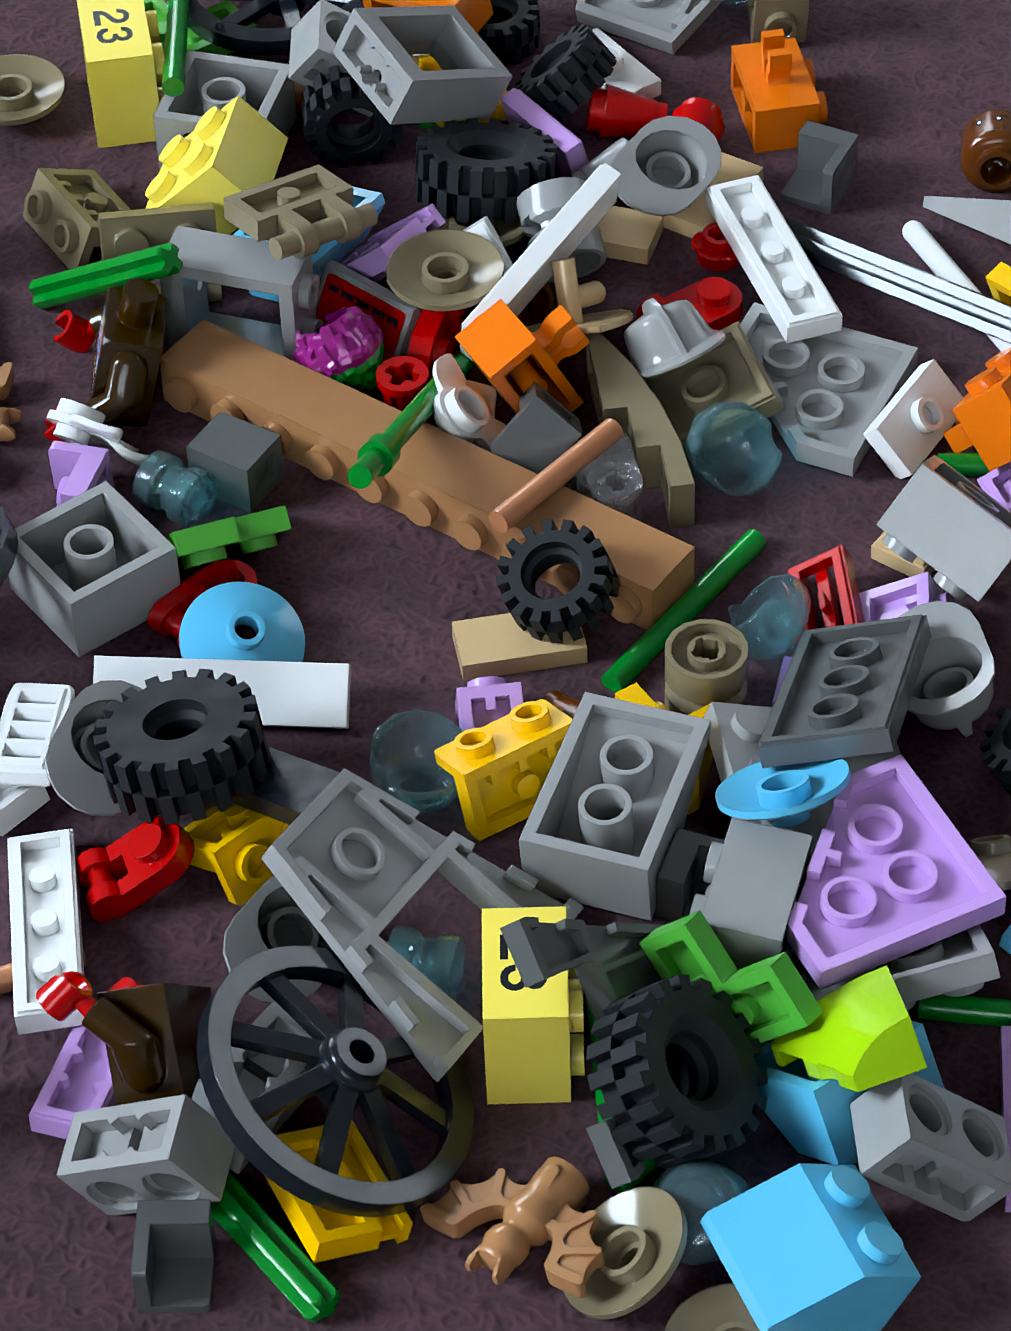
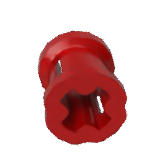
[376,356,431,423]

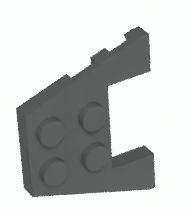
[500,917,680,1189]

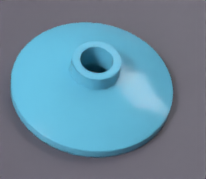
[179,582,305,662]
[715,758,851,828]

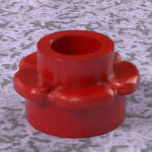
[691,222,740,271]

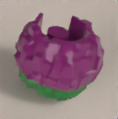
[293,306,384,392]

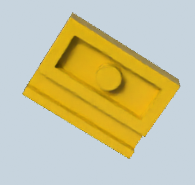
[264,1120,413,1263]

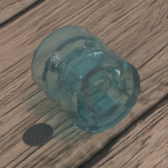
[132,450,218,528]
[388,925,466,1001]

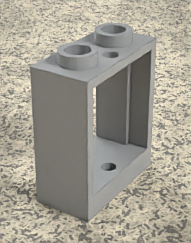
[332,5,513,125]
[160,226,324,361]

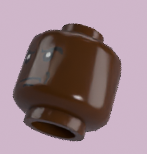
[961,109,1011,193]

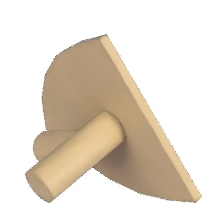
[526,258,633,334]

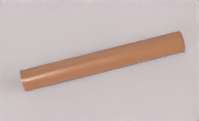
[489,418,623,533]

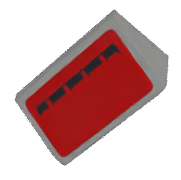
[316,260,420,361]

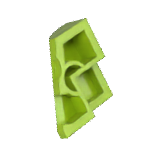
[771,965,927,1092]

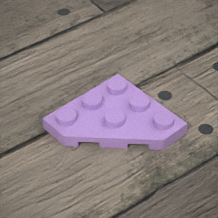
[786,754,1006,990]

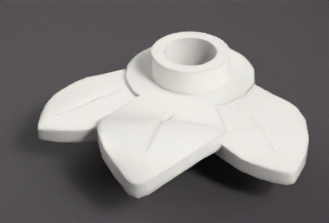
[433,353,506,453]
[46,398,159,466]

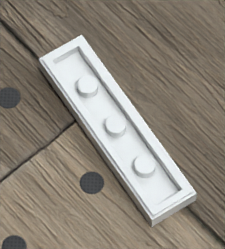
[460,163,621,362]
[705,175,842,343]
[93,656,351,729]
[7,829,84,1035]

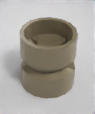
[665,619,748,715]

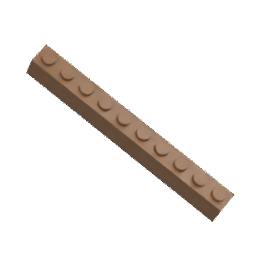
[160,319,695,630]

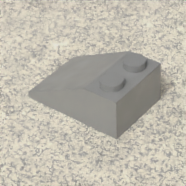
[519,692,711,921]

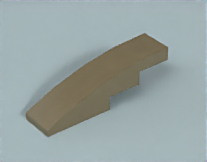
[586,333,695,528]

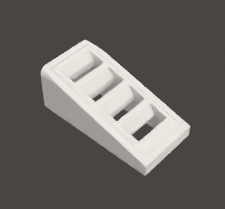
[0,683,75,787]

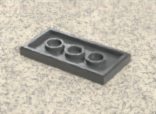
[757,614,931,768]

